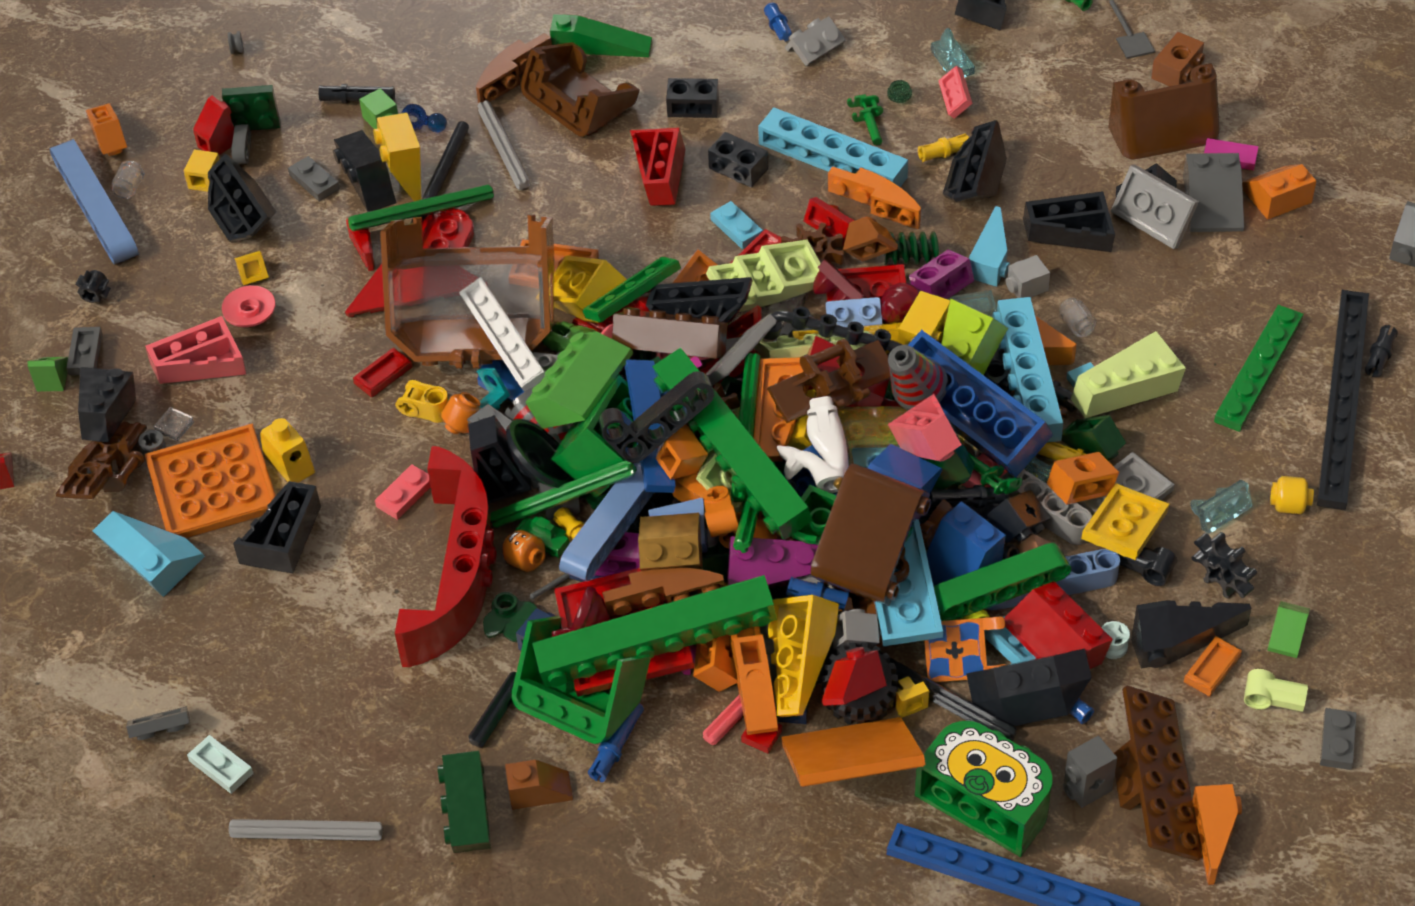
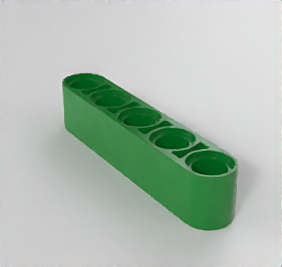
[934,543,1072,621]

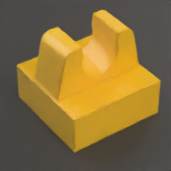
[234,251,269,285]
[896,676,929,718]

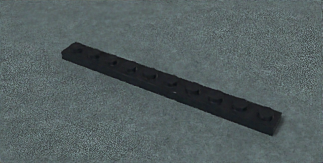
[1316,289,1369,510]

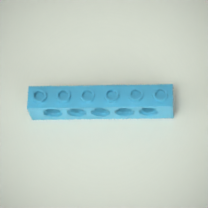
[758,107,908,187]
[992,297,1063,443]

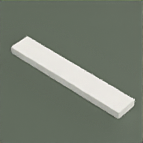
[459,277,545,392]

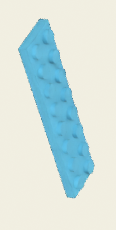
[846,436,943,646]

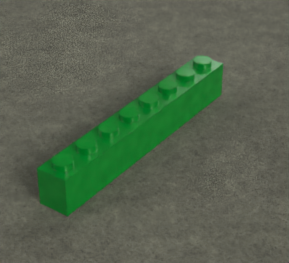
[652,347,813,540]
[532,575,777,688]

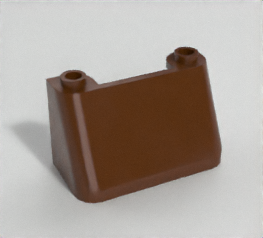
[521,42,640,136]
[1108,63,1220,160]
[810,463,931,606]

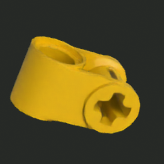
[395,380,449,423]

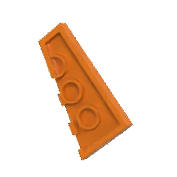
[753,357,809,462]

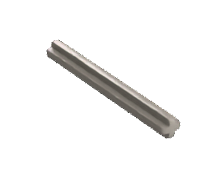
[477,100,530,190]
[229,819,383,840]

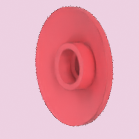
[222,286,275,327]

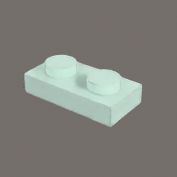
[187,735,253,794]

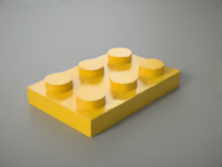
[1081,483,1169,560]

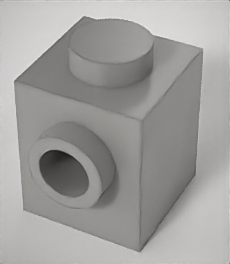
[1006,255,1050,298]
[833,609,881,650]

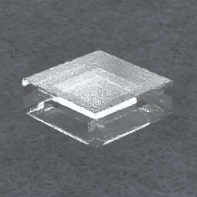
[154,407,194,441]

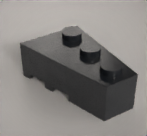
[1023,191,1115,252]
[78,367,136,442]
[468,415,532,504]
[233,481,321,574]

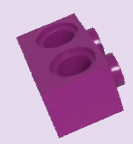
[909,249,974,299]

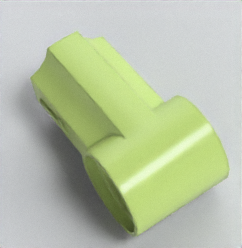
[1244,669,1308,712]

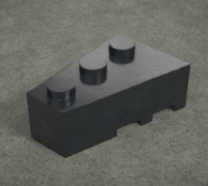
[955,0,1007,30]
[333,130,397,212]

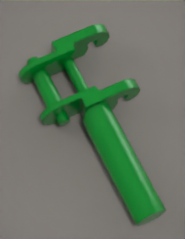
[847,94,883,146]
[969,453,1023,495]

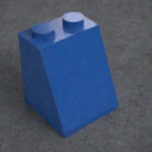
[926,501,1006,587]

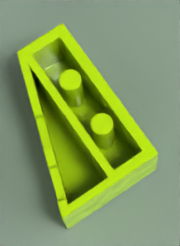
[941,299,1008,375]

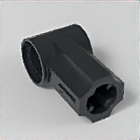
[1117,547,1177,586]

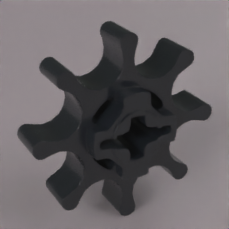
[1191,532,1257,598]

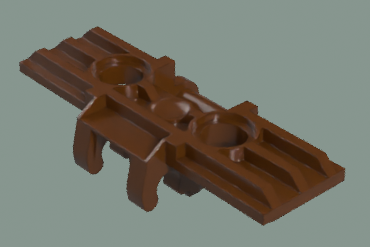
[767,339,890,423]
[55,422,147,499]

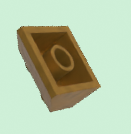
[638,512,703,571]

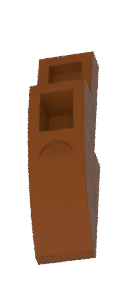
[476,33,552,103]
[602,567,725,616]

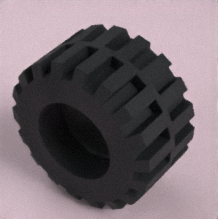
[822,642,898,725]

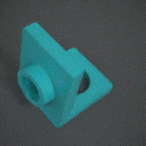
[477,368,510,410]

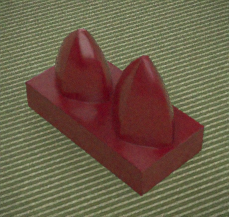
[813,260,867,301]

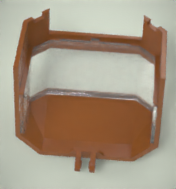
[380,214,555,369]

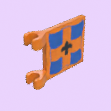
[924,616,1006,682]

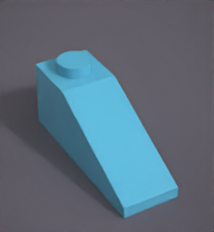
[969,206,1010,287]

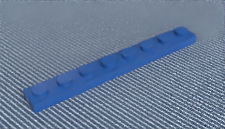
[887,823,1140,906]

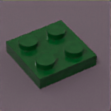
[222,85,281,130]

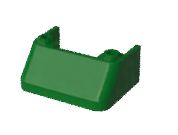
[512,616,651,744]

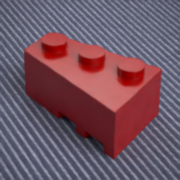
[630,128,686,206]

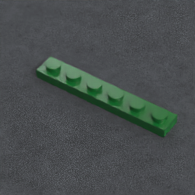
[1214,305,1303,432]

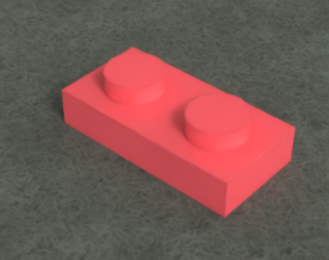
[375,464,431,520]

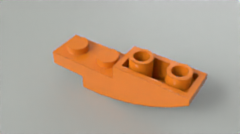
[828,166,921,229]
[729,626,778,735]

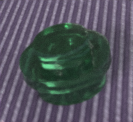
[887,80,912,103]

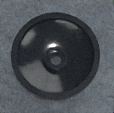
[506,419,574,488]

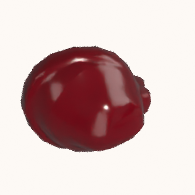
[880,283,920,324]
[552,587,610,637]

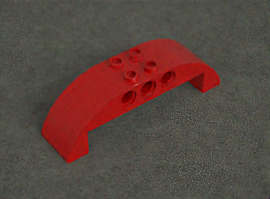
[395,446,497,667]

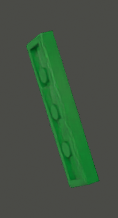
[582,256,681,322]

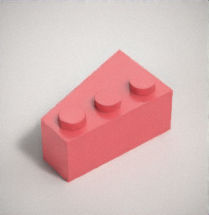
[145,316,246,384]
[888,394,961,462]

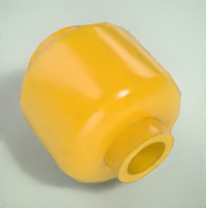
[1270,476,1314,515]

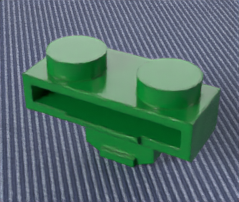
[515,516,570,558]

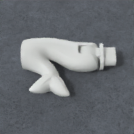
[777,396,849,493]

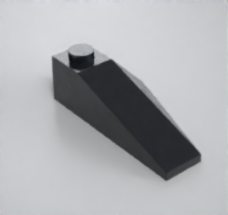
[1131,600,1252,669]

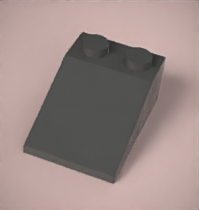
[1183,153,1244,232]

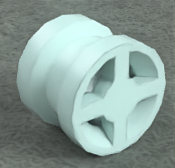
[1101,621,1130,659]

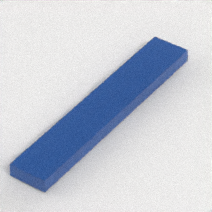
[625,360,676,493]

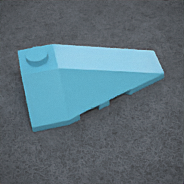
[92,511,205,597]

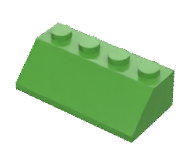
[525,331,633,429]

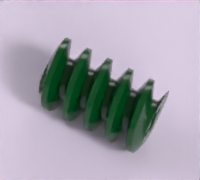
[884,231,939,266]

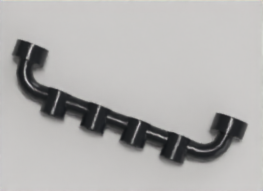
[760,306,903,352]

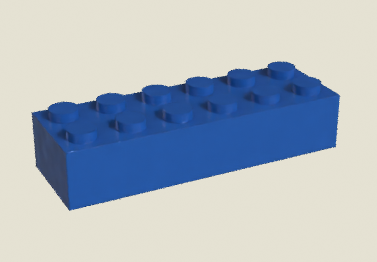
[889,329,1053,478]

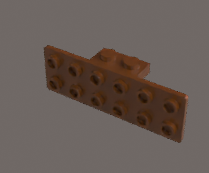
[1114,685,1202,861]

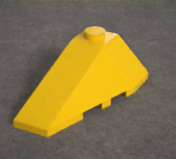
[768,595,839,717]

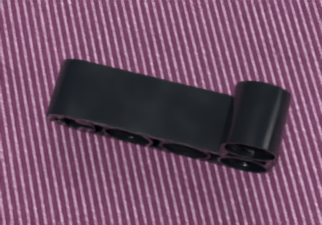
[599,371,714,463]

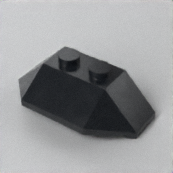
[943,120,1007,202]
[208,154,276,243]
[646,277,753,324]
[966,648,1092,726]

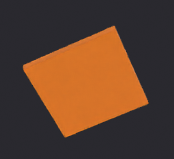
[145,423,276,538]
[782,717,925,787]

